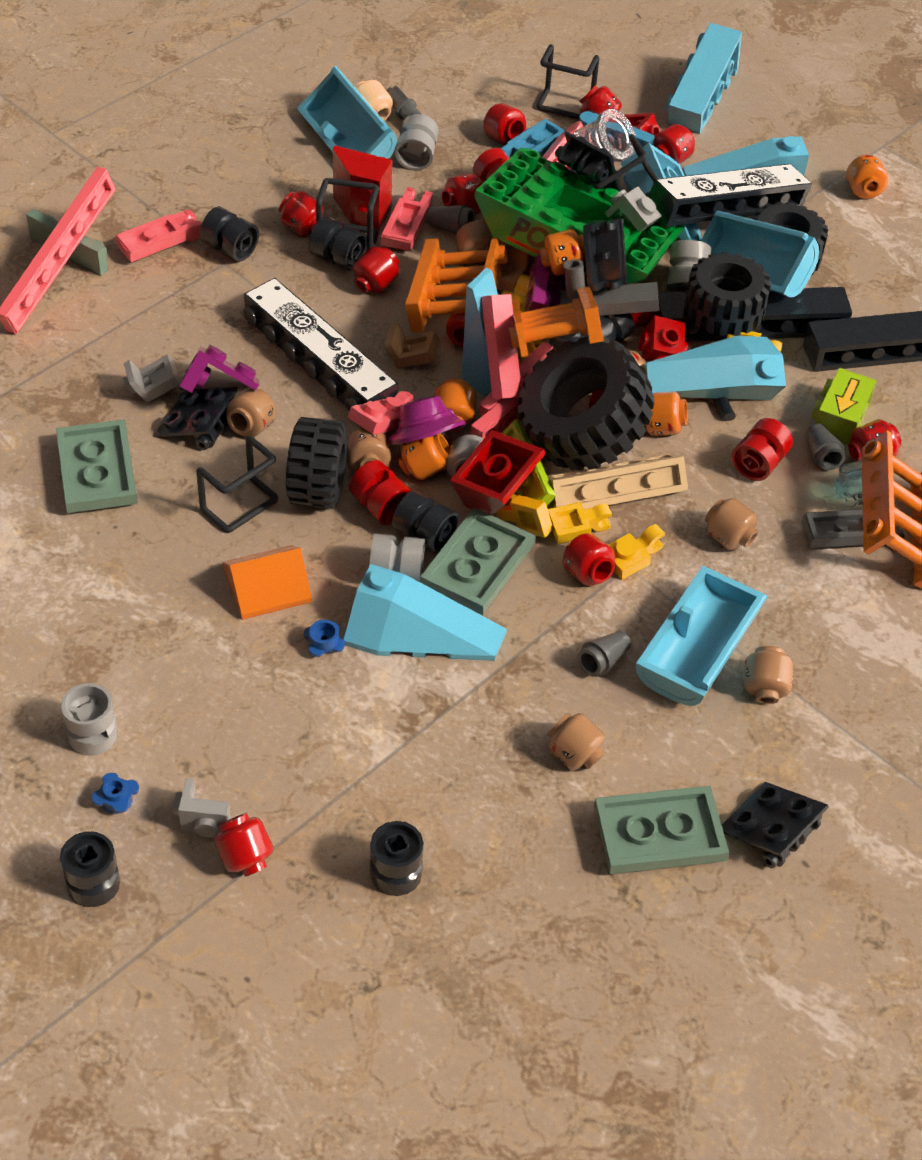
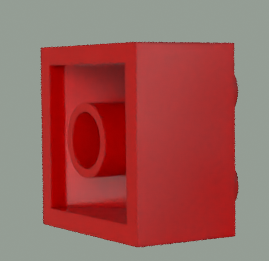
[332,146,392,230]
[450,430,546,515]

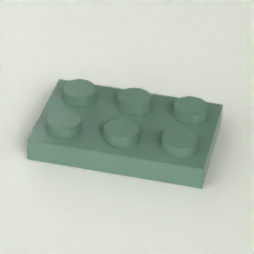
[56,419,138,513]
[420,508,536,615]
[594,786,729,875]

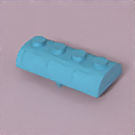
[297,66,397,159]
[701,211,819,297]
[636,566,768,706]

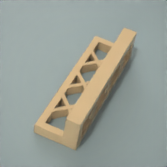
[547,453,688,509]

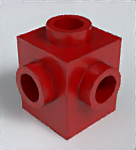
[638,315,688,363]

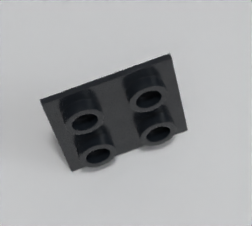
[555,131,621,192]
[154,387,238,450]
[722,782,829,868]

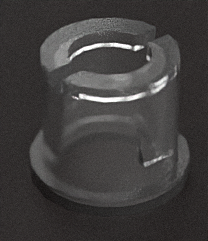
[573,109,635,162]

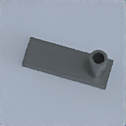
[560,259,659,316]

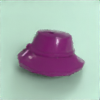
[387,396,466,444]

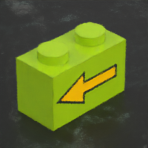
[811,368,877,445]

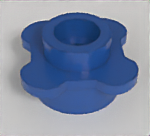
[304,620,345,657]
[92,773,139,814]

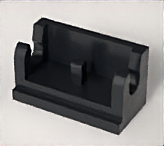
[583,219,628,291]

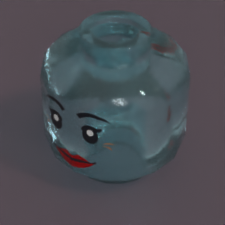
[833,460,863,508]

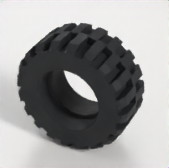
[517,337,654,470]

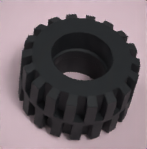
[752,202,828,276]
[684,252,771,336]
[286,417,347,509]

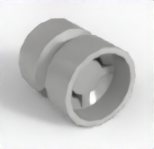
[395,114,439,170]
[667,240,711,292]
[369,534,425,582]
[61,683,118,756]

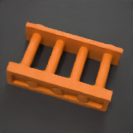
[405,236,508,333]
[509,287,604,357]
[862,430,922,589]

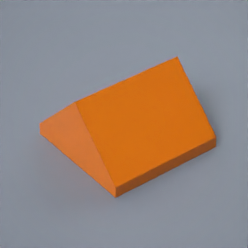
[222,545,312,620]

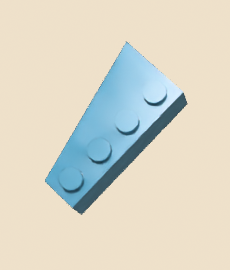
[665,23,742,134]

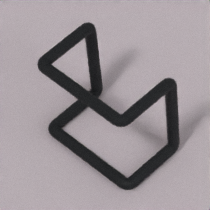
[536,44,600,119]
[587,134,659,197]
[316,178,379,250]
[196,436,278,533]

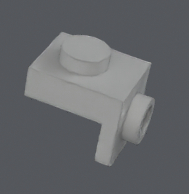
[605,187,661,232]
[124,354,180,403]
[173,778,231,838]

